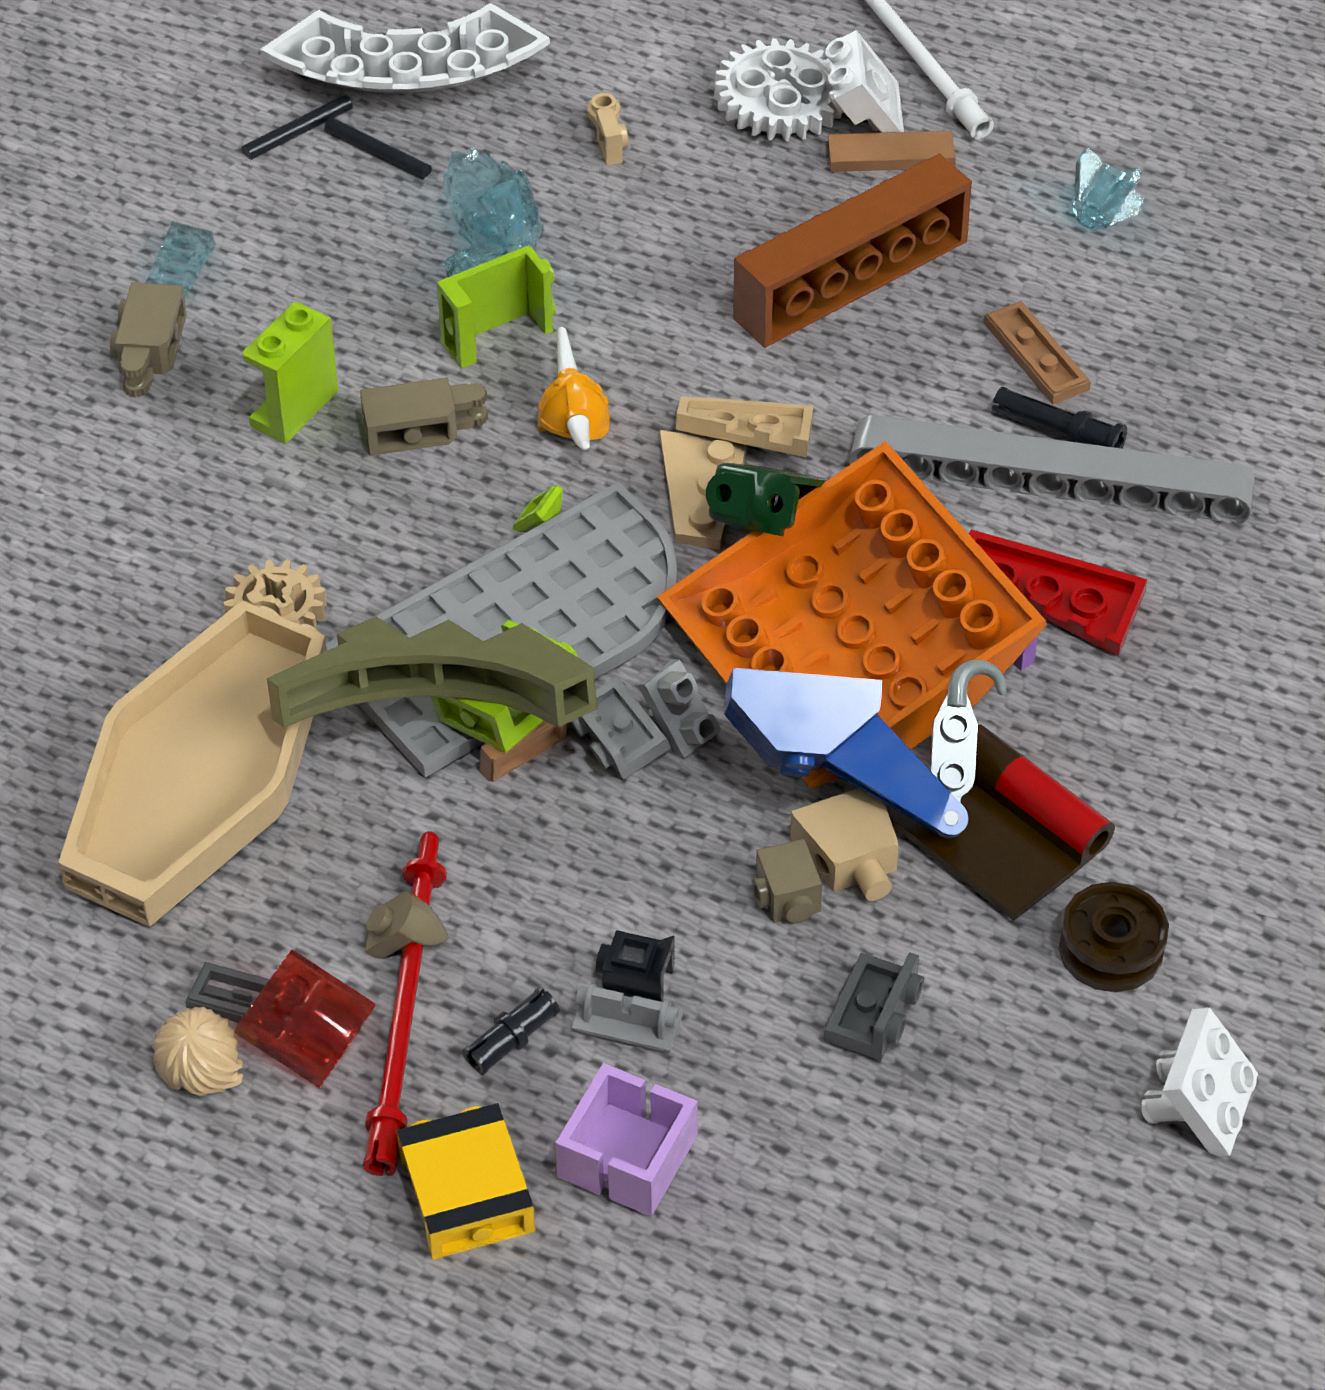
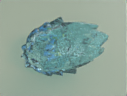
[443,147,544,262]

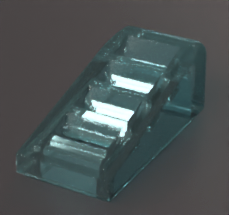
[145,221,216,300]

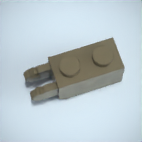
[110,282,187,398]
[360,377,488,456]

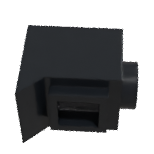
[595,930,675,1002]

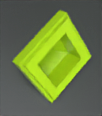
[512,485,563,532]

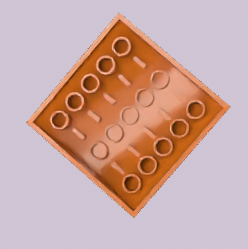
[657,441,1047,789]

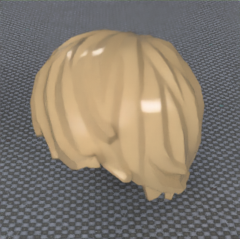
[152,1006,243,1096]

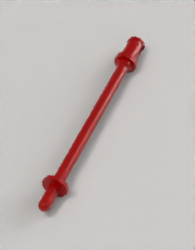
[363,831,447,1176]

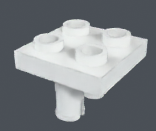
[1141,1008,1258,1156]

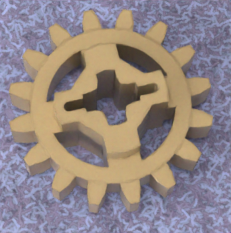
[224,559,327,629]

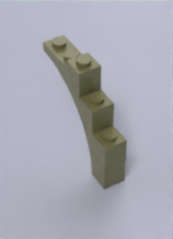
[267,616,597,728]

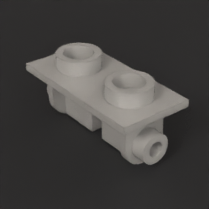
[571,983,684,1053]

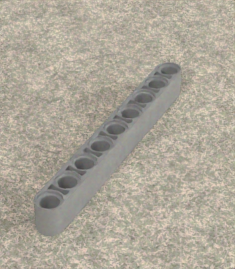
[849,415,1255,524]

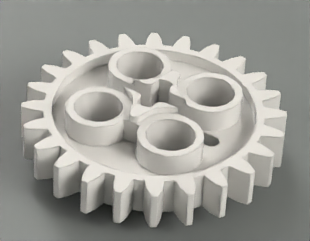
[714,38,842,141]

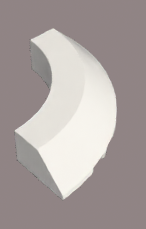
[260,3,550,93]

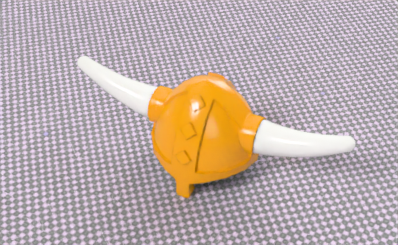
[538,327,610,451]

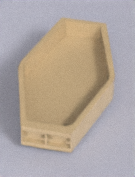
[58,600,327,927]

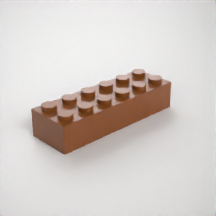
[733,153,972,348]

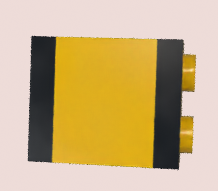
[397,1103,535,1260]

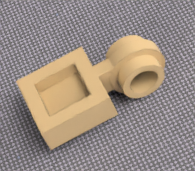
[587,93,629,166]

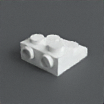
[825,30,904,133]

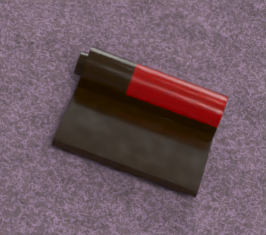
[887,724,1115,921]

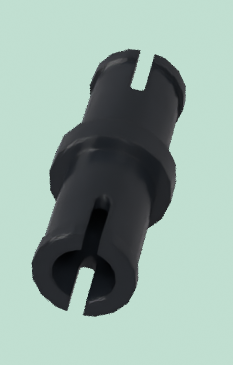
[462,987,560,1075]

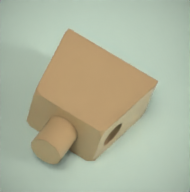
[790,788,898,901]

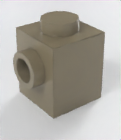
[753,839,822,923]

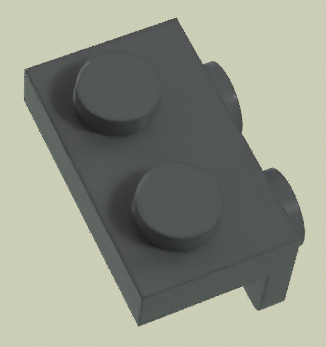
[824,952,924,1061]

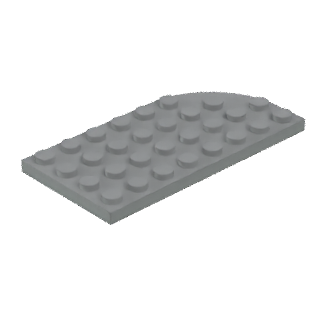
[326,481,677,778]

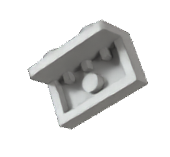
[569,676,671,780]

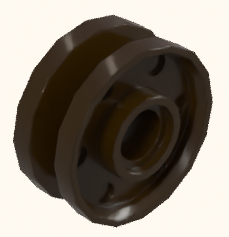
[1058,882,1169,992]

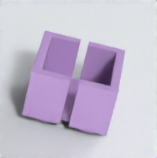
[555,1063,698,1217]

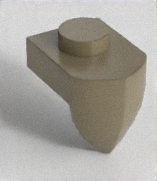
[365,891,449,959]

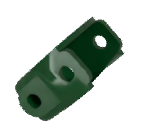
[706,463,828,536]

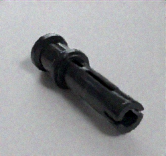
[992,387,1127,449]

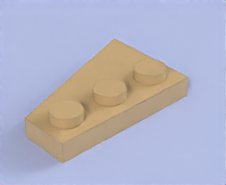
[676,396,814,458]
[660,430,747,550]

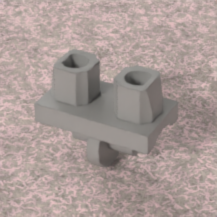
[637,659,721,758]

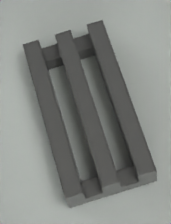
[185,962,300,1034]

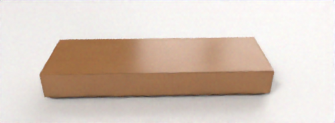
[828,131,956,172]
[984,301,1091,405]

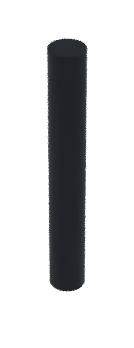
[242,94,353,160]
[324,117,432,180]

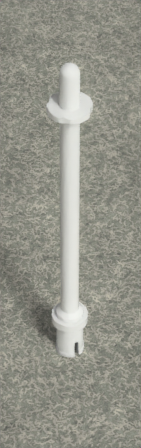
[865,0,994,140]

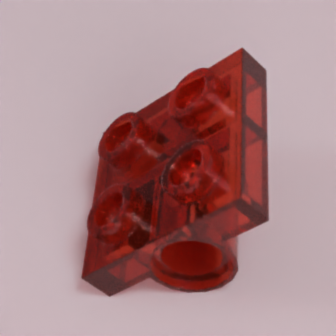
[234,949,377,1088]

